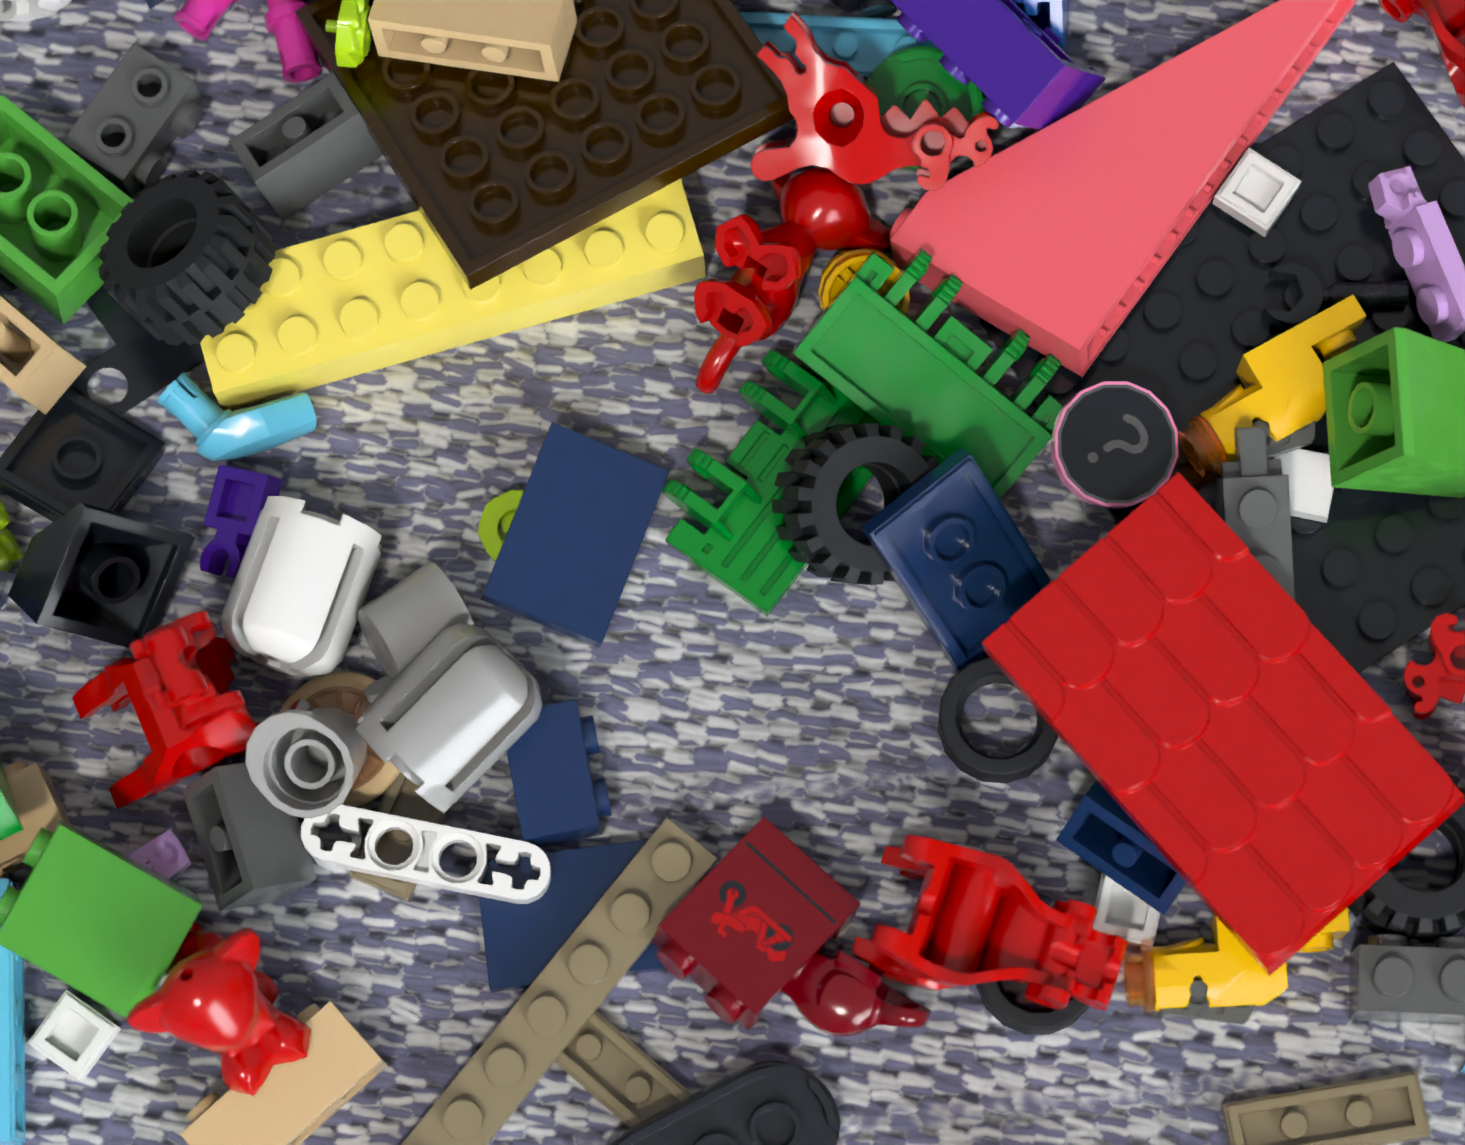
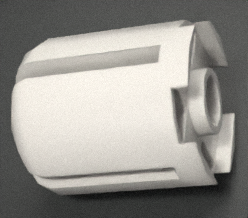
[220,496,382,677]

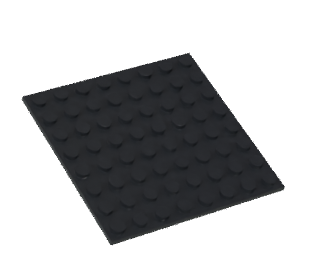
[979,62,1465,674]

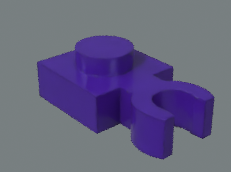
[200,465,283,579]

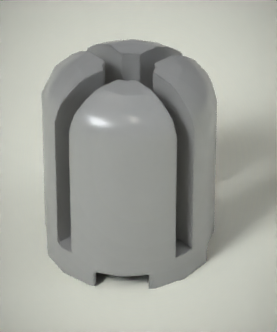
[356,623,543,813]

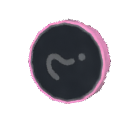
[1050,381,1179,508]

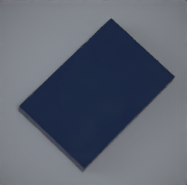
[480,422,669,648]
[860,448,1052,672]
[475,839,667,993]

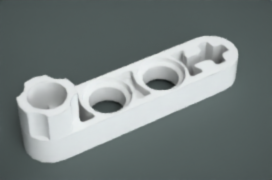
[301,804,551,904]

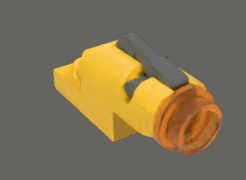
[1178,295,1366,477]
[1123,907,1350,1024]

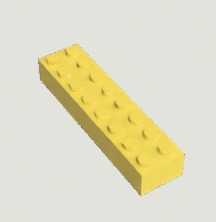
[200,179,706,411]

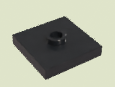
[0,387,166,522]

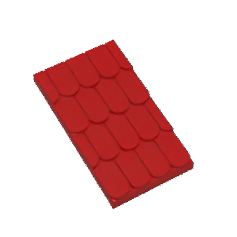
[982,472,1464,977]

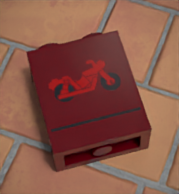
[653,817,860,1031]

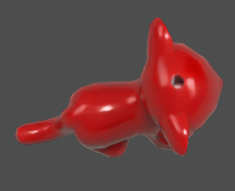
[694,167,891,394]
[125,920,311,1096]

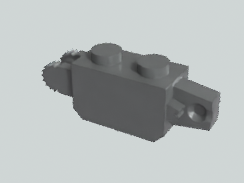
[1215,426,1295,601]

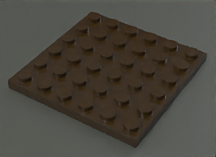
[295,0,794,290]

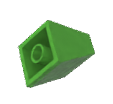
[1323,327,1465,498]
[0,819,203,1018]

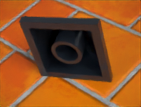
[8,502,195,648]

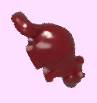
[779,944,931,1036]

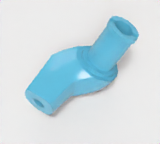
[157,372,317,461]

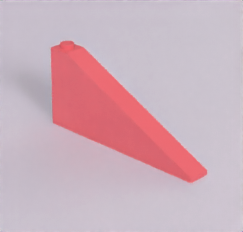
[889,0,1358,377]

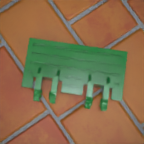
[792,249,1064,499]
[662,350,881,617]

